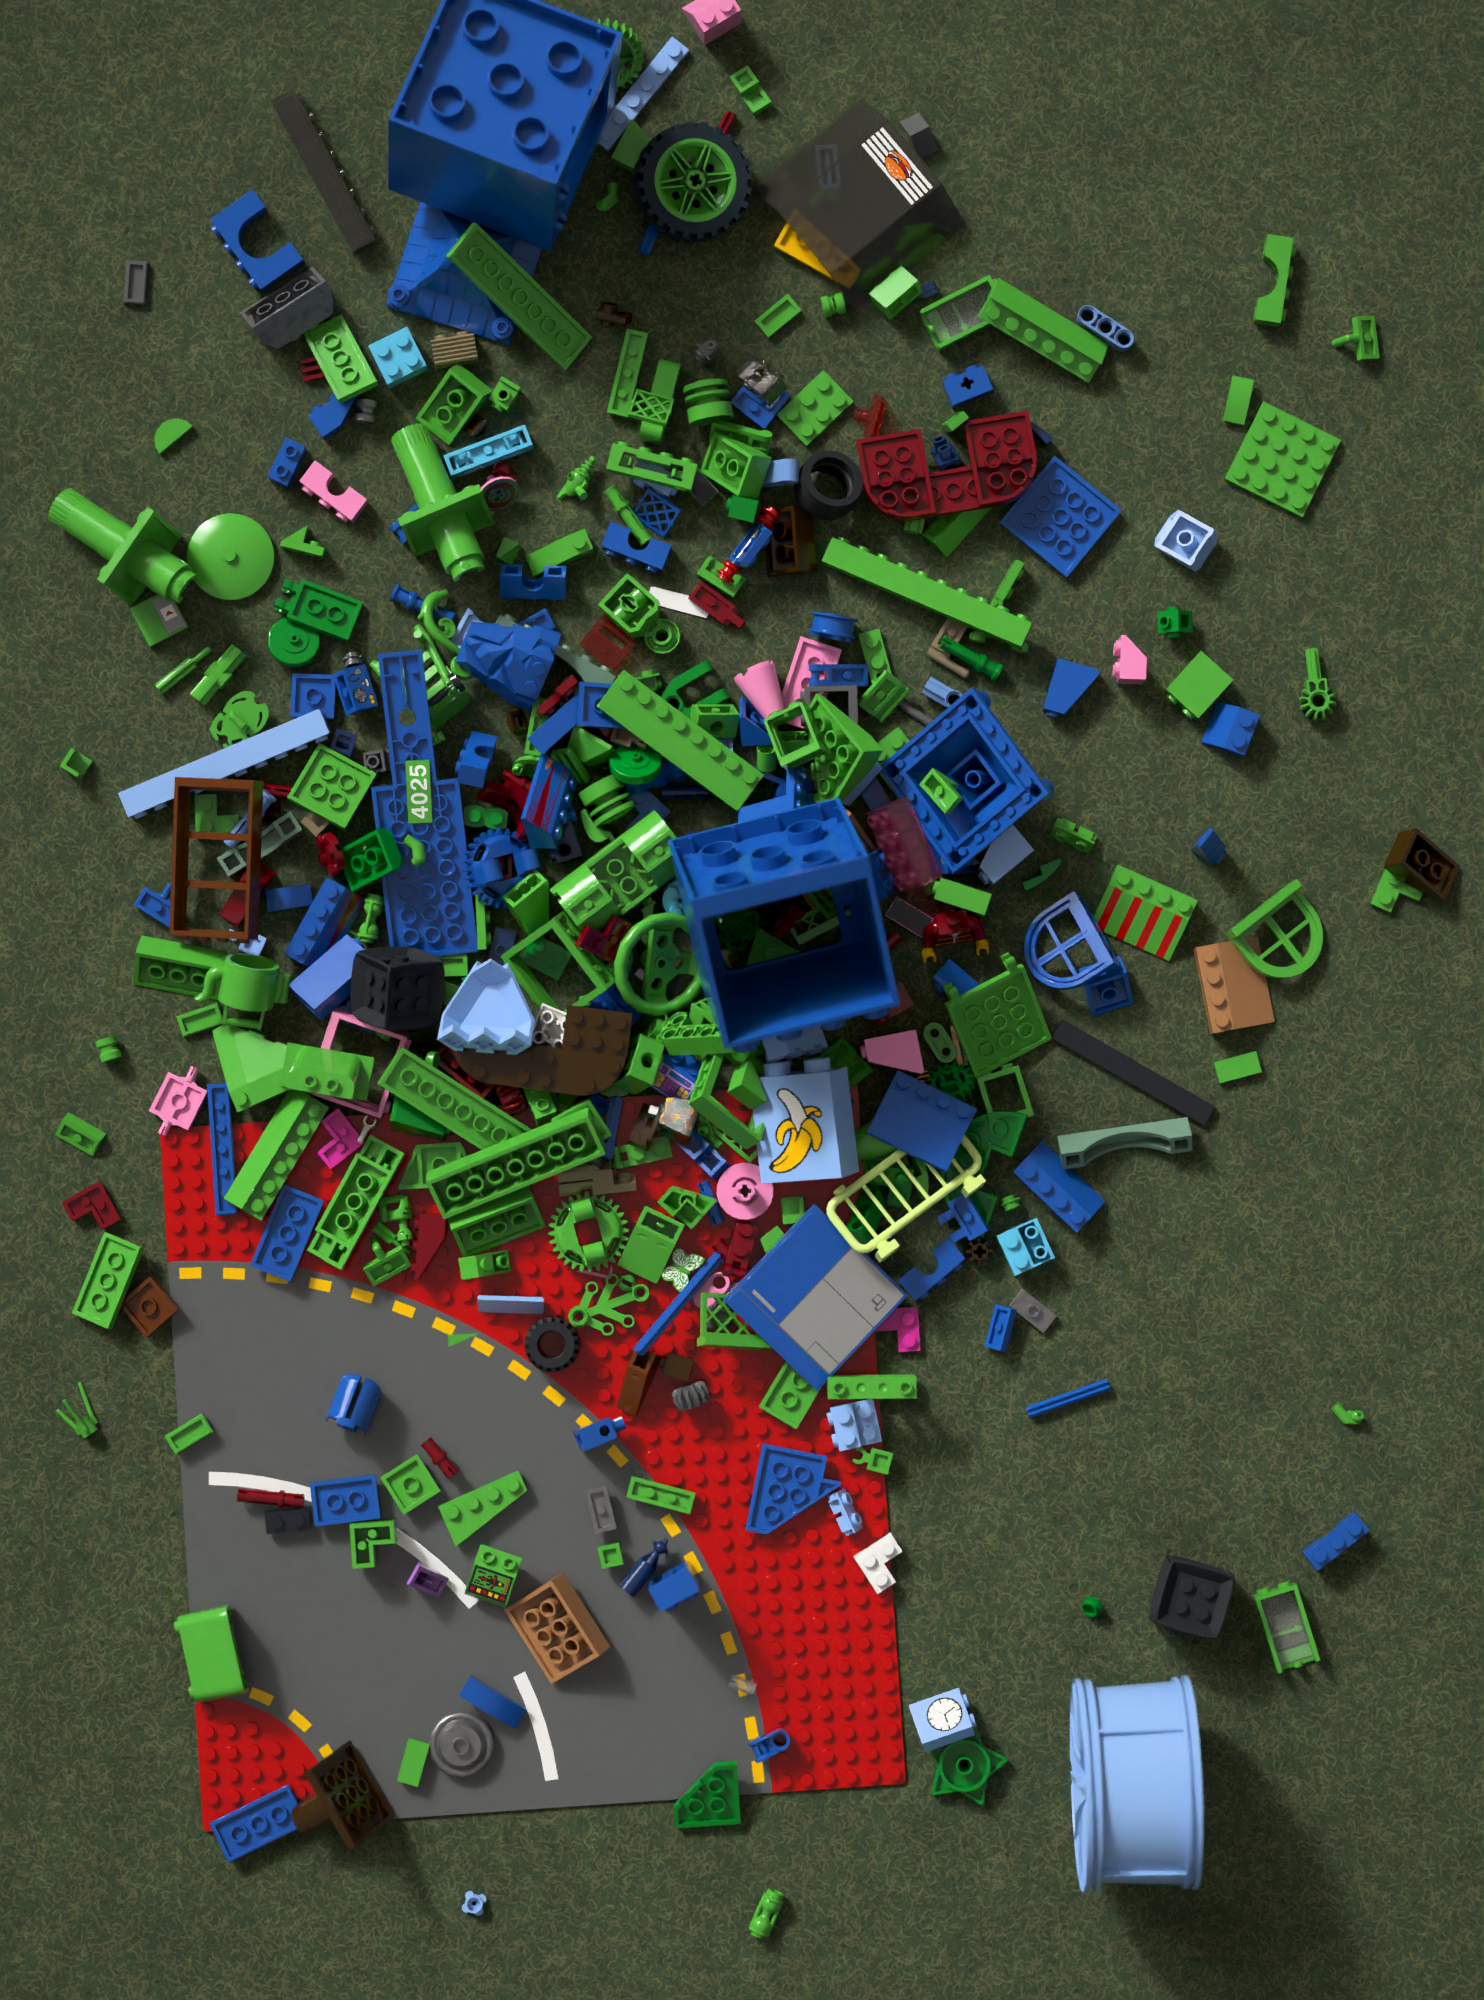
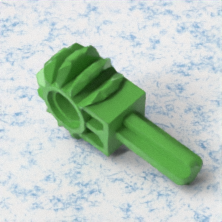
[1299,648,1337,721]

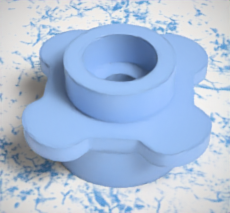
[462,1891,486,1916]

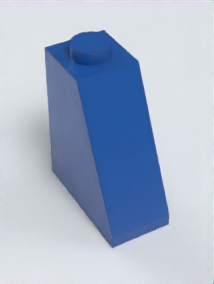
[1042,658,1100,718]

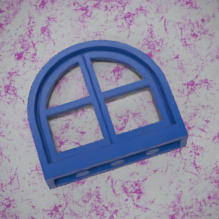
[1024,891,1121,990]

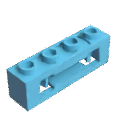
[443,424,534,480]

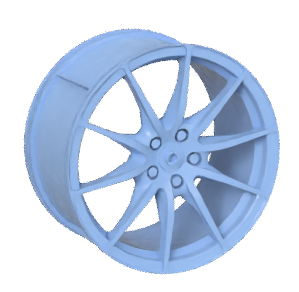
[1070,1675,1203,1893]

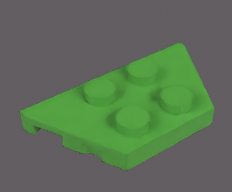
[398,1142,468,1190]

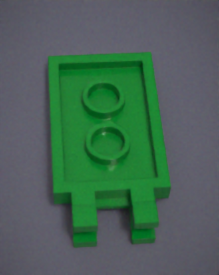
[274,578,363,643]

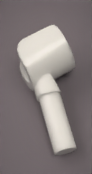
[357,1115,376,1143]

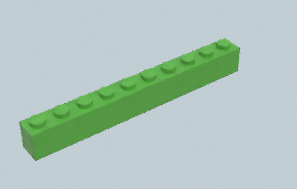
[822,537,1033,650]

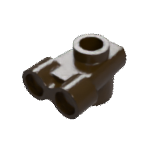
[595,302,632,327]

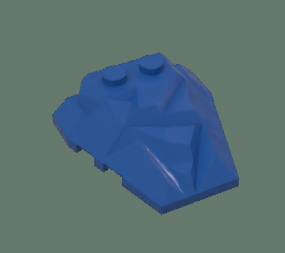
[455,622,561,710]

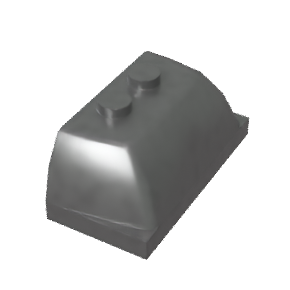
[240,266,333,349]

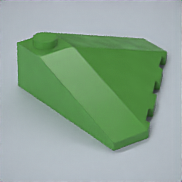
[809,693,883,803]
[212,1025,291,1112]

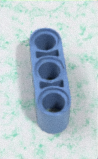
[1077,305,1134,352]
[762,459,800,488]

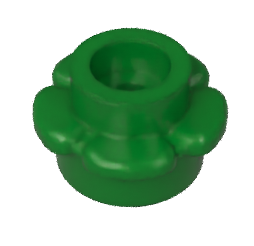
[1081,1596,1102,1617]

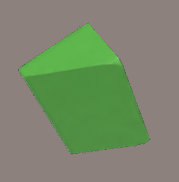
[55,1113,106,1157]

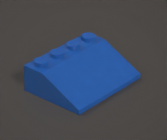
[866,1070,977,1173]

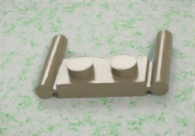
[926,618,970,678]

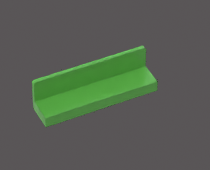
[922,507,992,557]

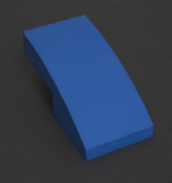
[264,883,313,913]

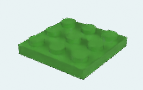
[287,743,377,831]

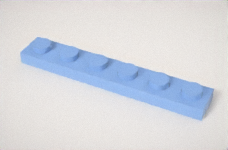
[598,37,689,152]

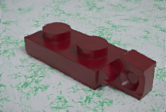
[688,581,745,629]

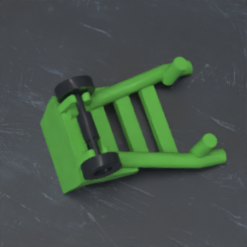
[370,624,470,730]

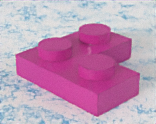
[317,1108,366,1170]
[875,1307,920,1352]

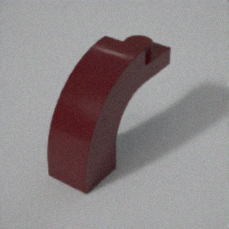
[478,780,529,843]

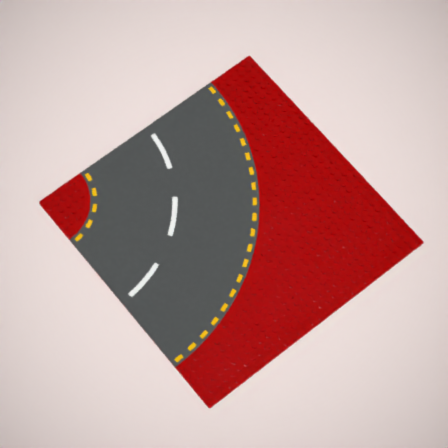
[160,1084,906,1832]

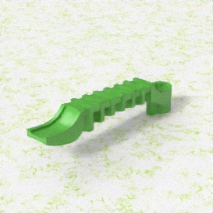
[581,809,664,947]

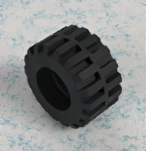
[524,1317,580,1373]

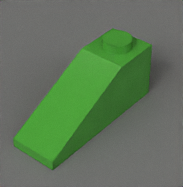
[525,529,594,576]

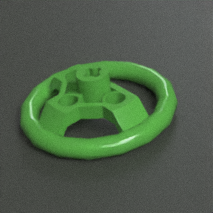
[614,912,703,1017]

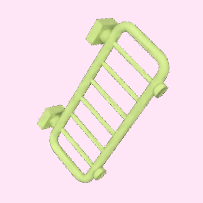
[826,1135,986,1263]

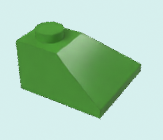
[567,725,615,767]

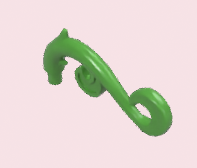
[418,589,472,680]

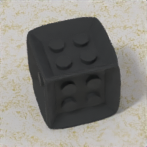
[350,946,445,1030]
[1149,1554,1235,1640]

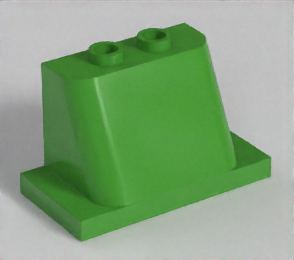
[280,1042,375,1101]

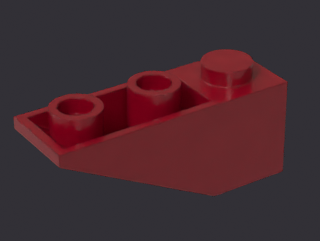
[411,1214,447,1280]

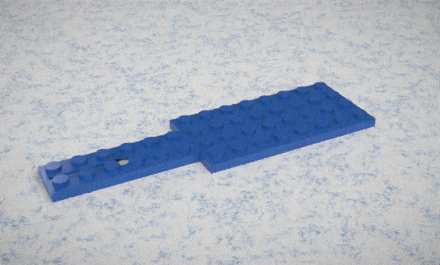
[371,649,479,956]

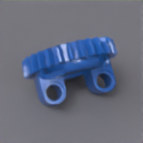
[462,828,541,909]

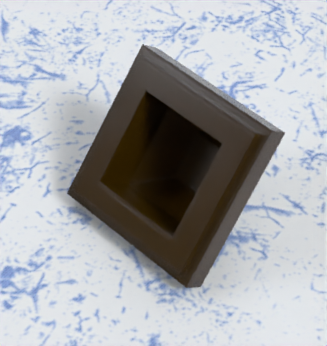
[463,413,488,438]
[506,710,528,733]
[262,800,281,823]

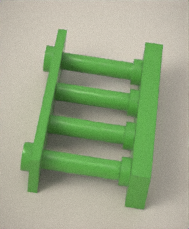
[827,1374,917,1399]

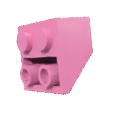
[1112,635,1147,685]

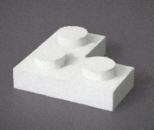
[853,1533,903,1594]

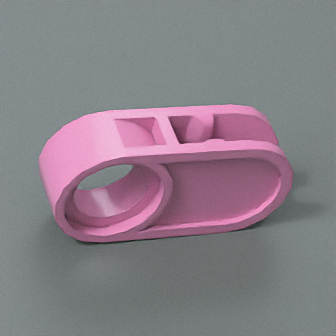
[693,1272,730,1308]

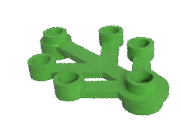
[568,1273,650,1336]

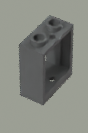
[800,685,858,731]

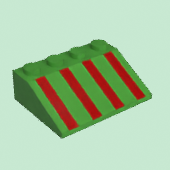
[1094,865,1198,961]

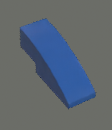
[667,1118,731,1181]
[458,1675,527,1728]

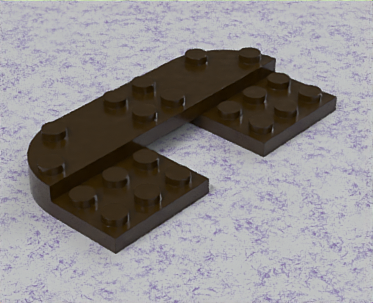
[453,1005,633,1096]

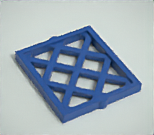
[634,487,681,538]

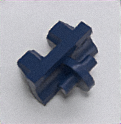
[930,435,961,471]

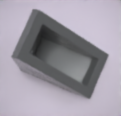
[899,113,938,161]

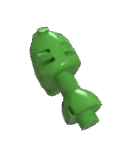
[379,1194,414,1246]

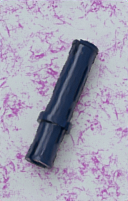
[661,785,717,801]

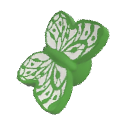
[662,1248,705,1292]

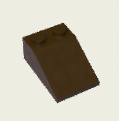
[1384,828,1460,902]

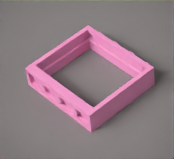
[306,1007,412,1118]

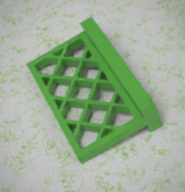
[697,1292,775,1351]

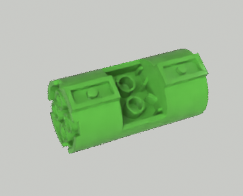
[549,810,677,933]

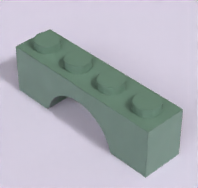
[217,811,305,879]

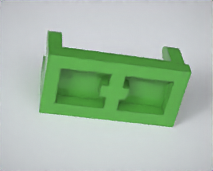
[697,556,746,599]

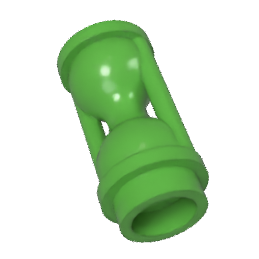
[357,893,385,944]
[748,1888,784,1939]

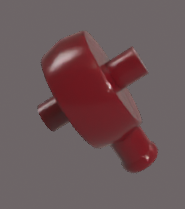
[491,461,517,480]

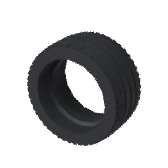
[794,450,863,521]

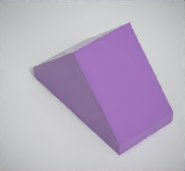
[407,1562,449,1598]

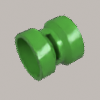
[820,292,846,318]
[95,1036,122,1063]

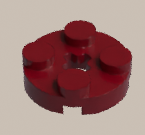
[315,832,345,877]

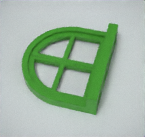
[1225,879,1323,979]

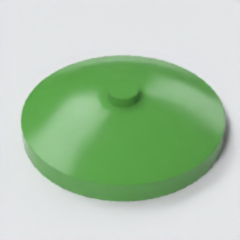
[187,514,275,601]

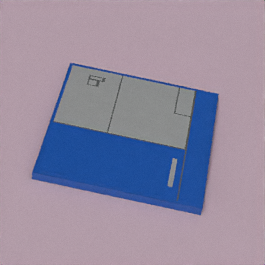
[723,1204,908,1391]

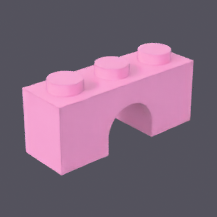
[299,461,369,523]

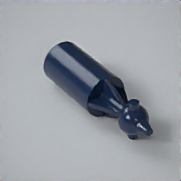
[619,1538,669,1598]

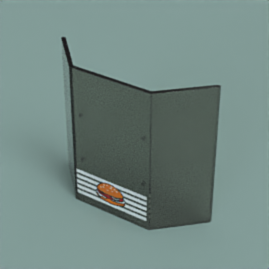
[752,99,966,314]

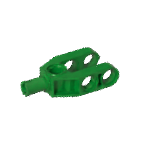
[661,660,730,718]

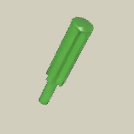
[155,646,211,694]

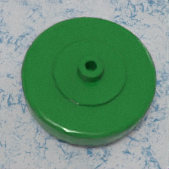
[268,617,320,668]
[610,743,662,785]

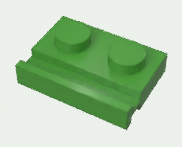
[857,670,910,723]

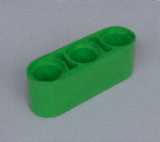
[847,1184,886,1245]

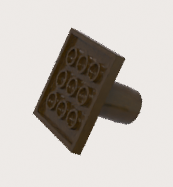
[292,1740,395,1850]

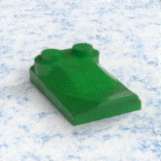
[338,828,402,892]

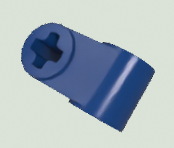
[747,1728,791,1763]

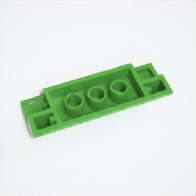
[977,278,1109,383]
[224,1089,329,1221]
[307,1135,405,1270]

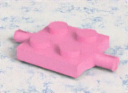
[149,1066,208,1136]

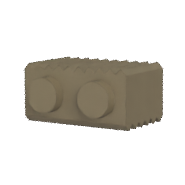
[431,331,479,369]

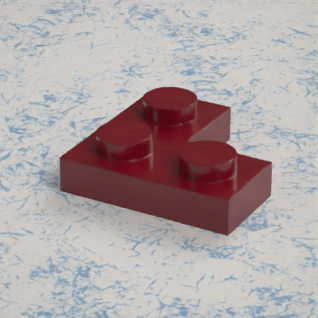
[536,675,578,719]
[575,915,633,963]
[62,1181,122,1230]

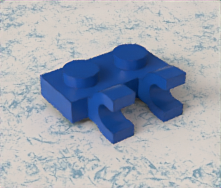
[938,1194,990,1243]

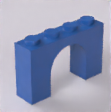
[210,189,305,293]

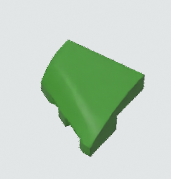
[657,1186,717,1229]

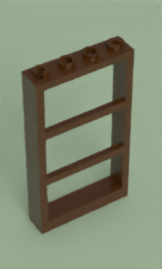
[170,777,264,944]

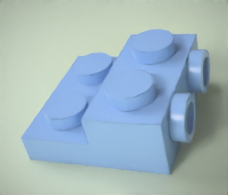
[827,1399,882,1451]

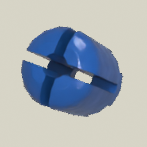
[325,1374,381,1435]

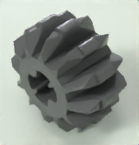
[672,1381,710,1411]

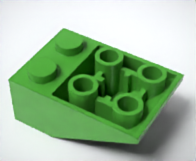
[617,1206,685,1284]

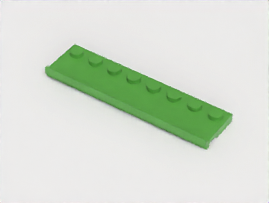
[596,670,764,812]

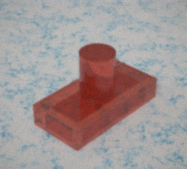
[853,394,887,438]

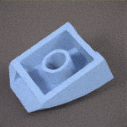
[1154,510,1219,572]

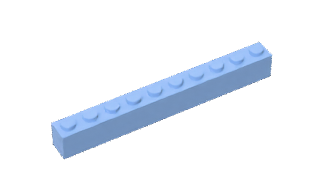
[118,709,331,819]

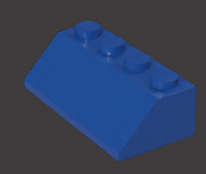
[1012,1141,1105,1233]

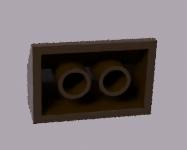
[763,505,817,577]

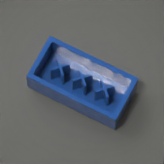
[648,1560,701,1613]

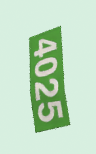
[405,760,432,823]

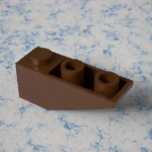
[617,1350,663,1416]

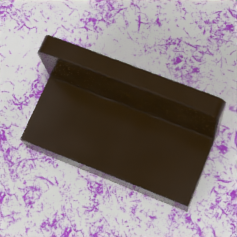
[628,1103,665,1151]

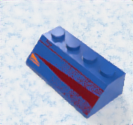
[521,754,577,849]
[284,877,365,967]

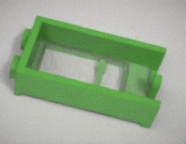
[919,275,996,352]
[1252,1580,1320,1674]

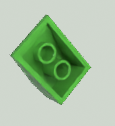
[416,363,493,445]
[700,431,772,499]

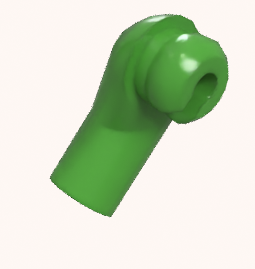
[596,182,618,212]
[402,834,427,866]
[1331,1402,1364,1425]

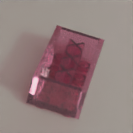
[865,796,943,892]

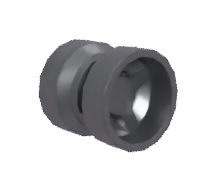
[354,399,378,425]

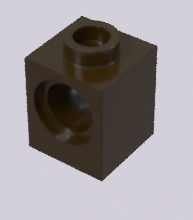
[659,1352,694,1381]

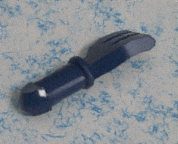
[908,280,940,305]

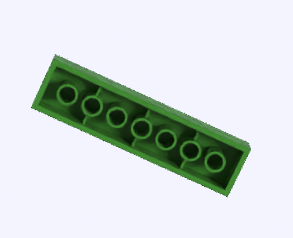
[426,1107,606,1219]

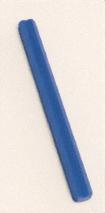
[634,1252,724,1356]

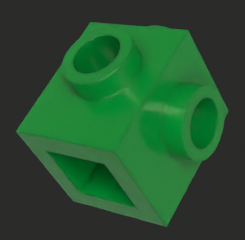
[1158,607,1193,639]

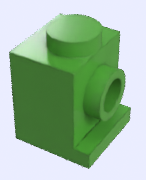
[489,376,521,413]

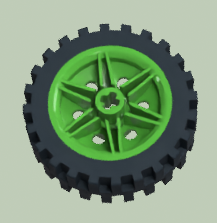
[632,121,753,243]

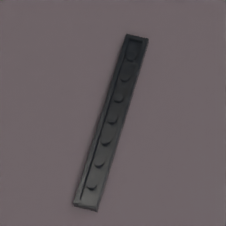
[1052,1020,1215,1126]

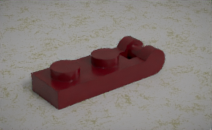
[722,1219,759,1281]

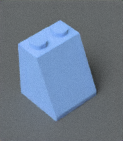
[977,825,1034,887]

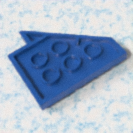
[745,1443,841,1534]

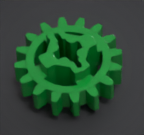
[927,1061,975,1102]

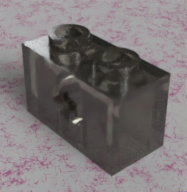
[735,355,787,406]

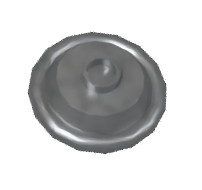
[429,1711,495,1778]

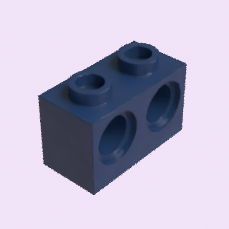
[548,819,583,865]

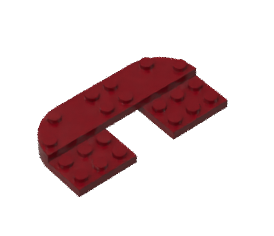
[856,411,1037,521]

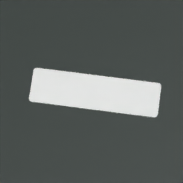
[649,587,708,618]

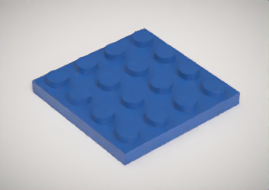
[999,455,1122,578]

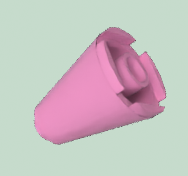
[734,660,785,719]

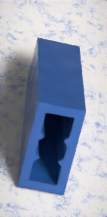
[527,692,578,755]

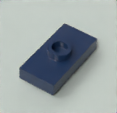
[488,927,517,966]

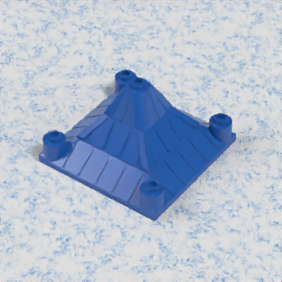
[386,202,542,346]
[880,687,1055,873]

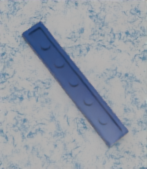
[207,1083,238,1216]

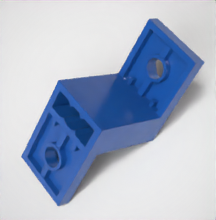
[738,765,815,823]

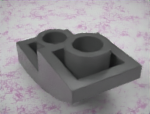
[362,749,391,773]

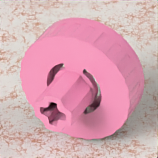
[717,1163,773,1220]

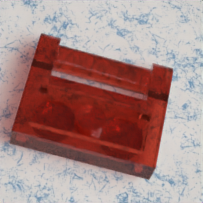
[580,614,638,672]

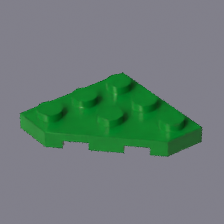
[673,1761,741,1829]

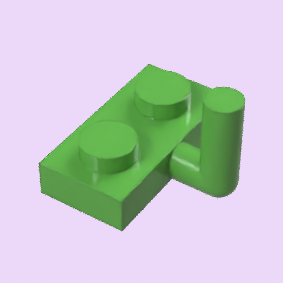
[1332,316,1380,361]
[362,1236,412,1287]

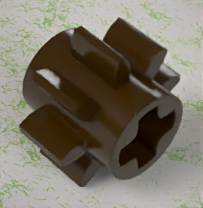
[964,1237,993,1265]

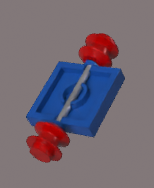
[716,506,780,584]

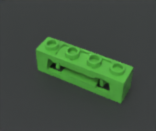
[606,441,698,493]

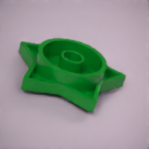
[929,1726,1007,1805]

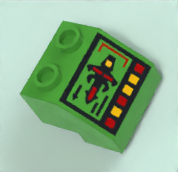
[464,1544,522,1608]

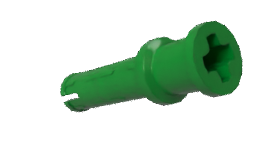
[938,635,1003,681]

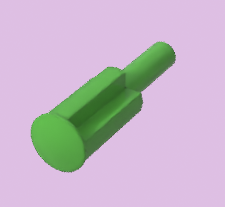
[372,1221,411,1256]

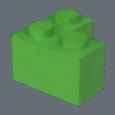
[350,1520,397,1569]

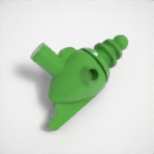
[557,456,596,500]

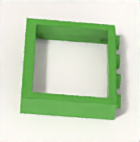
[501,911,615,1013]
[688,1052,765,1149]

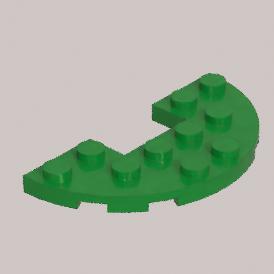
[941,1111,1028,1238]

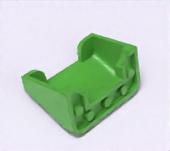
[174,1604,250,1703]

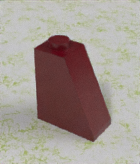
[220,863,277,926]

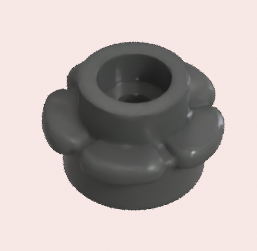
[342,652,364,668]

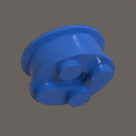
[808,611,859,643]

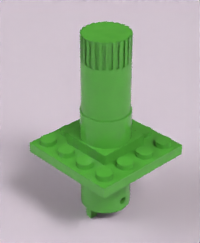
[391,423,495,582]
[48,488,198,607]

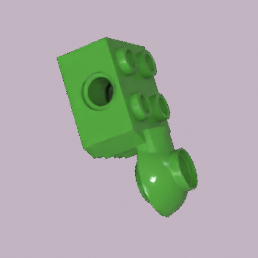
[598,573,680,654]
[613,1014,670,1095]

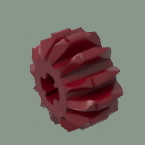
[495,1084,528,1116]

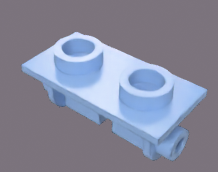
[828,1488,863,1536]

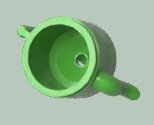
[194,953,291,1031]

